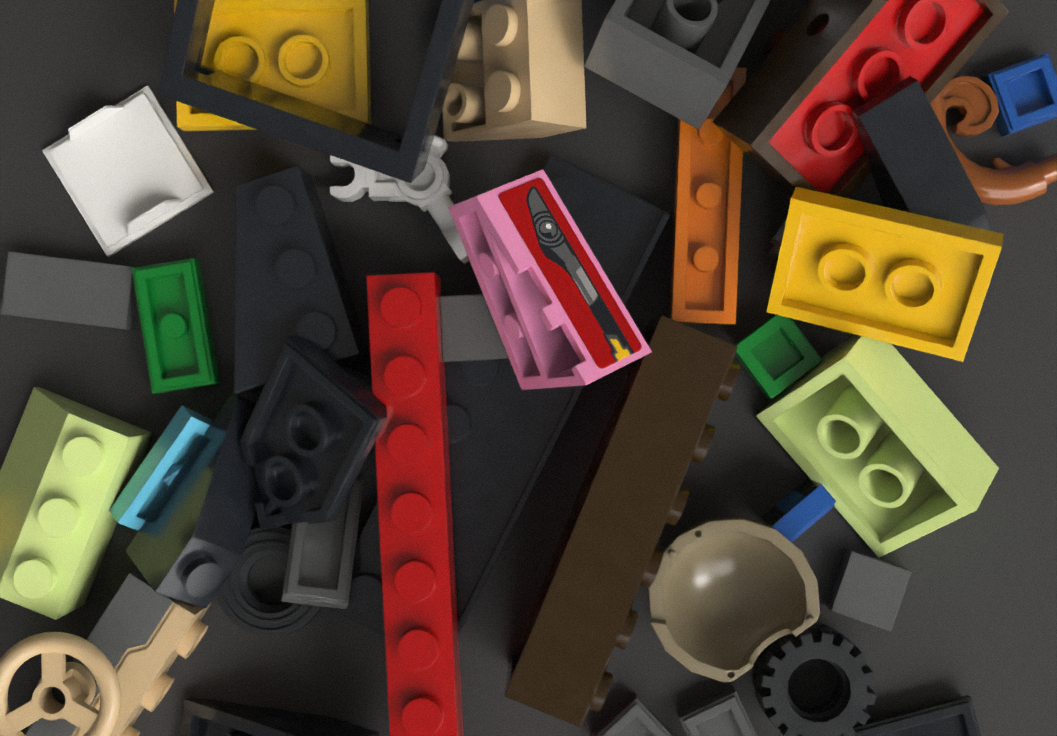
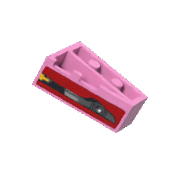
[448,169,652,390]

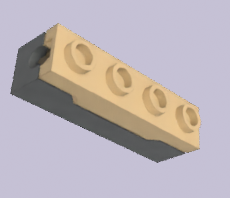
[25,569,211,736]

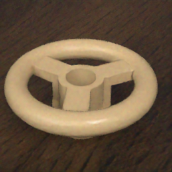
[0,632,121,736]

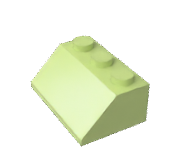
[756,334,999,558]
[0,387,153,620]

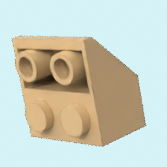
[442,0,586,142]

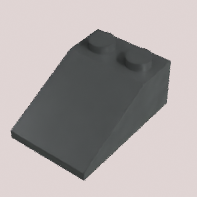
[584,0,770,129]

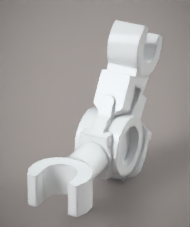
[330,134,470,264]

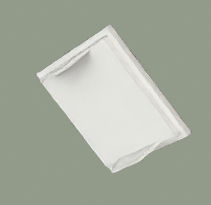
[42,85,214,257]

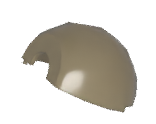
[648,515,820,682]

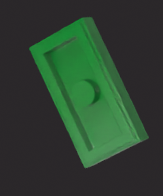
[131,258,220,394]

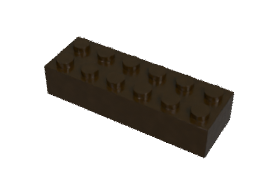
[505,315,741,728]

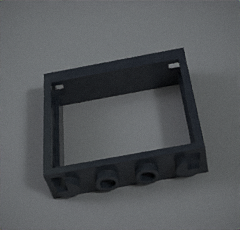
[158,0,474,183]

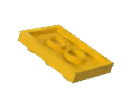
[174,0,372,131]
[766,187,1004,362]

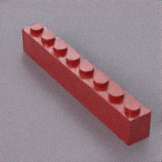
[366,272,464,736]

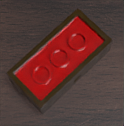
[713,0,1009,198]

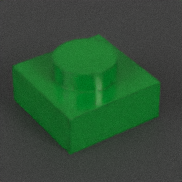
[734,314,823,399]

